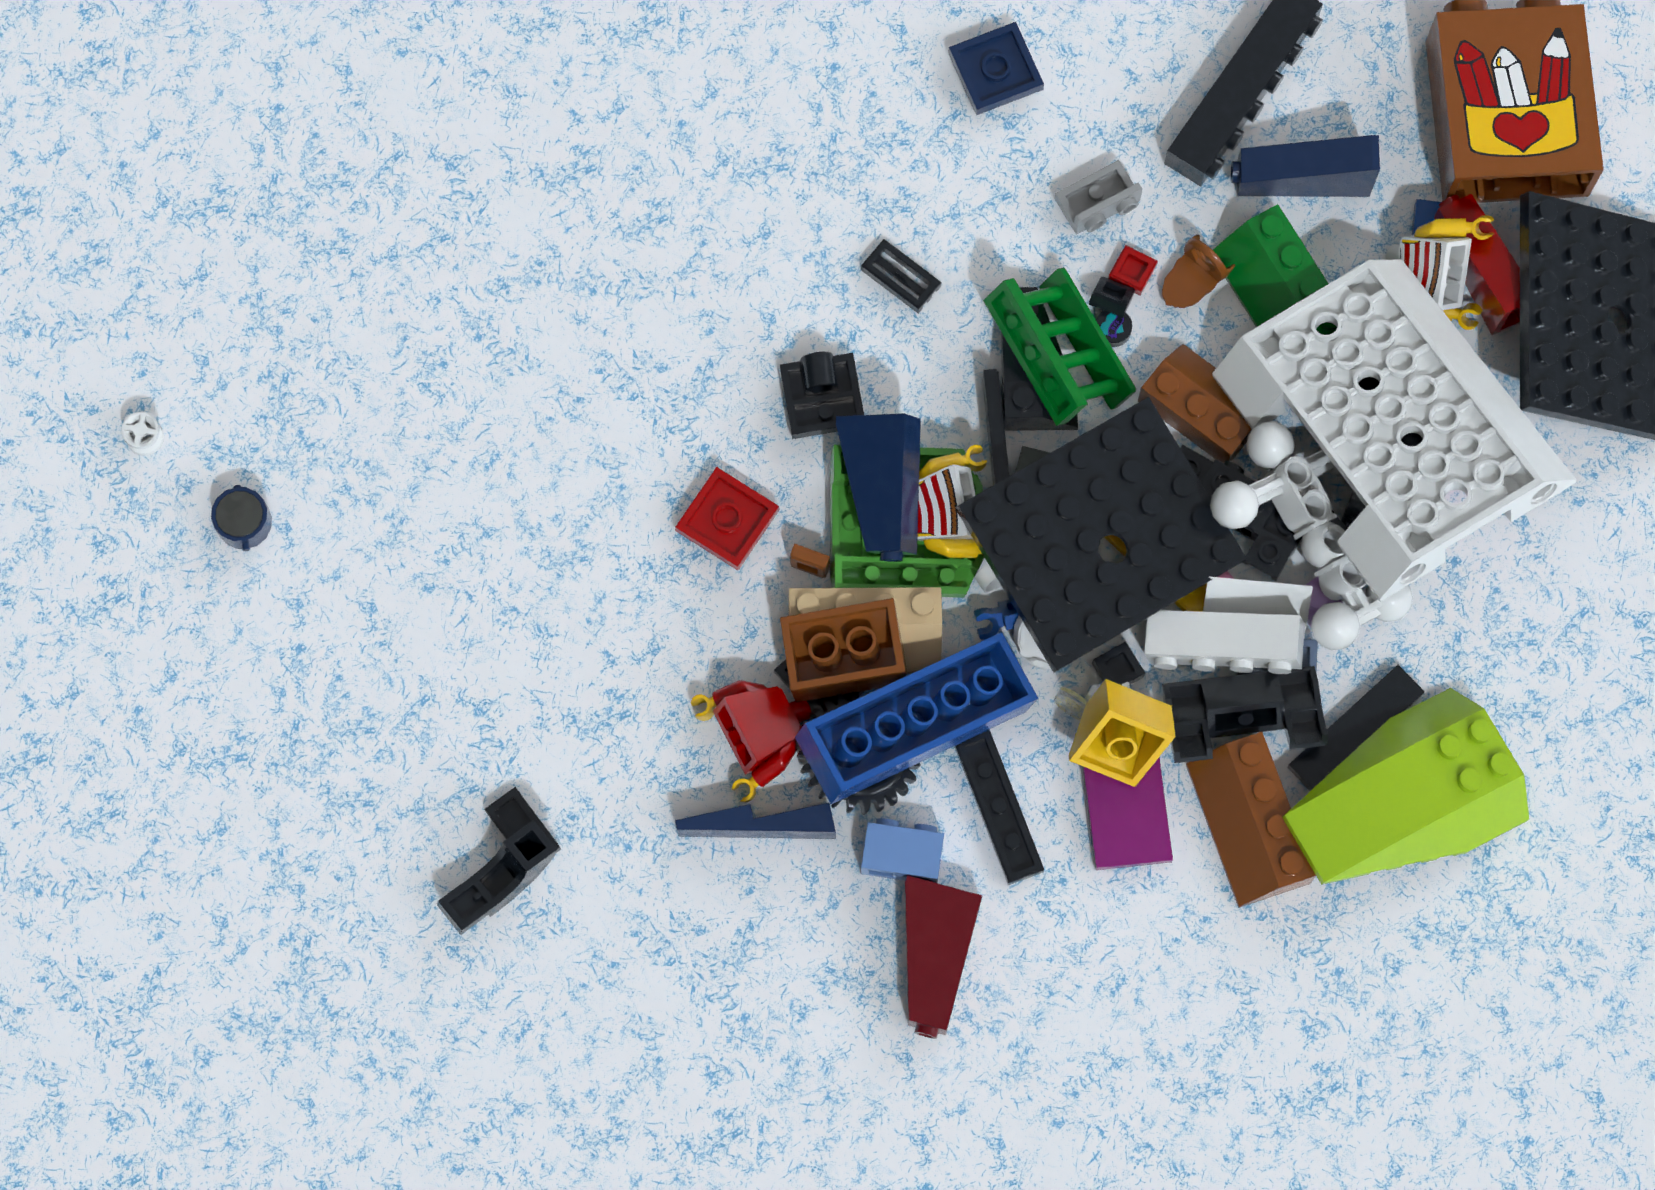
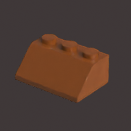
[1138,344,1252,463]
[780,598,908,702]

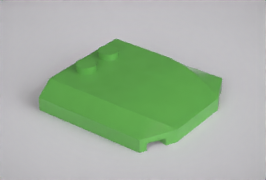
[830,444,984,598]

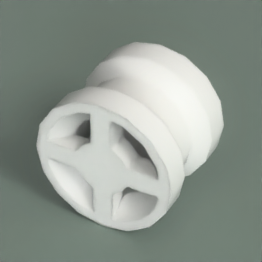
[121,412,164,456]

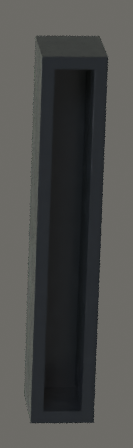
[1164,0,1323,187]

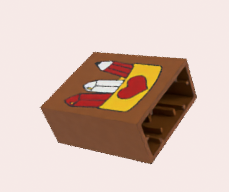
[1425,0,1604,203]

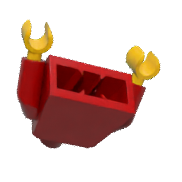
[691,680,811,802]

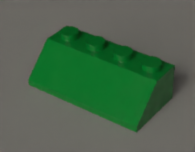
[1213,204,1337,335]

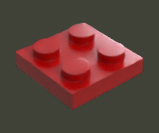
[675,467,780,570]

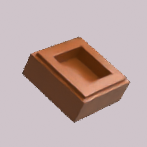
[790,543,830,578]

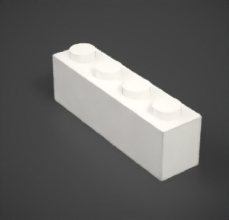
[1144,610,1305,674]

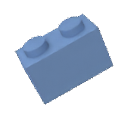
[861,818,944,883]

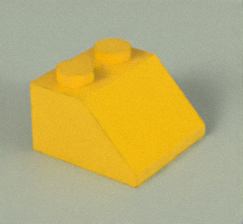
[1068,679,1176,787]

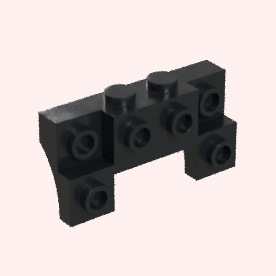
[1180,444,1303,581]
[1162,666,1328,763]

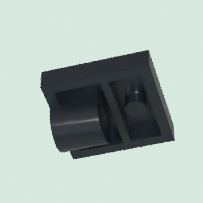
[780,351,864,439]

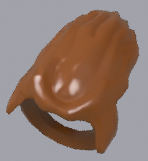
[1162,234,1235,308]

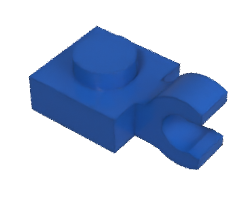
[974,599,1019,640]

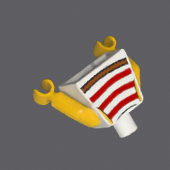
[1386,215,1494,330]
[917,445,987,558]

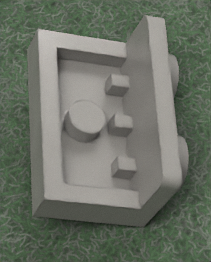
[1054,160,1142,235]

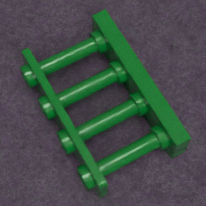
[983,267,1136,426]

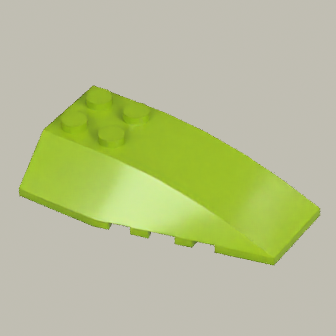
[1282,688,1529,885]

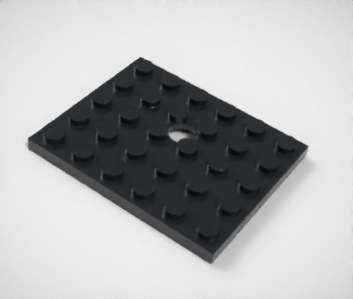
[1520,191,1655,440]
[955,397,1247,673]

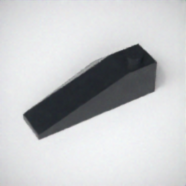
[1001,287,1078,431]

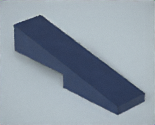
[675,802,836,839]

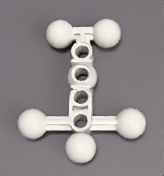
[1210,421,1413,650]

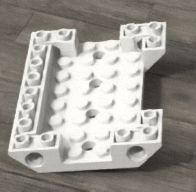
[1212,259,1576,602]

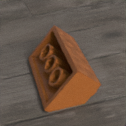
[1186,732,1316,908]

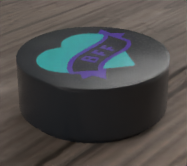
[1096,311,1132,347]

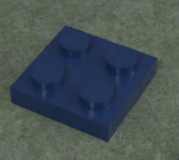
[948,22,1044,116]

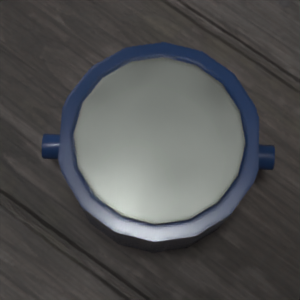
[211,485,272,551]

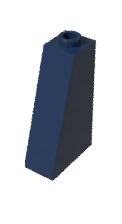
[1231,135,1380,197]
[836,413,921,562]

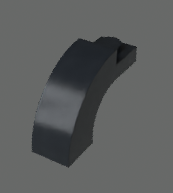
[437,820,557,935]

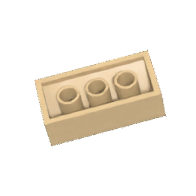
[788,587,942,674]

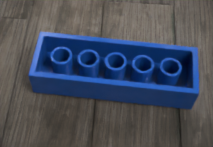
[795,632,1039,804]

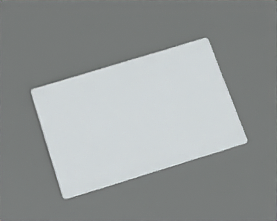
[1203,576,1313,638]

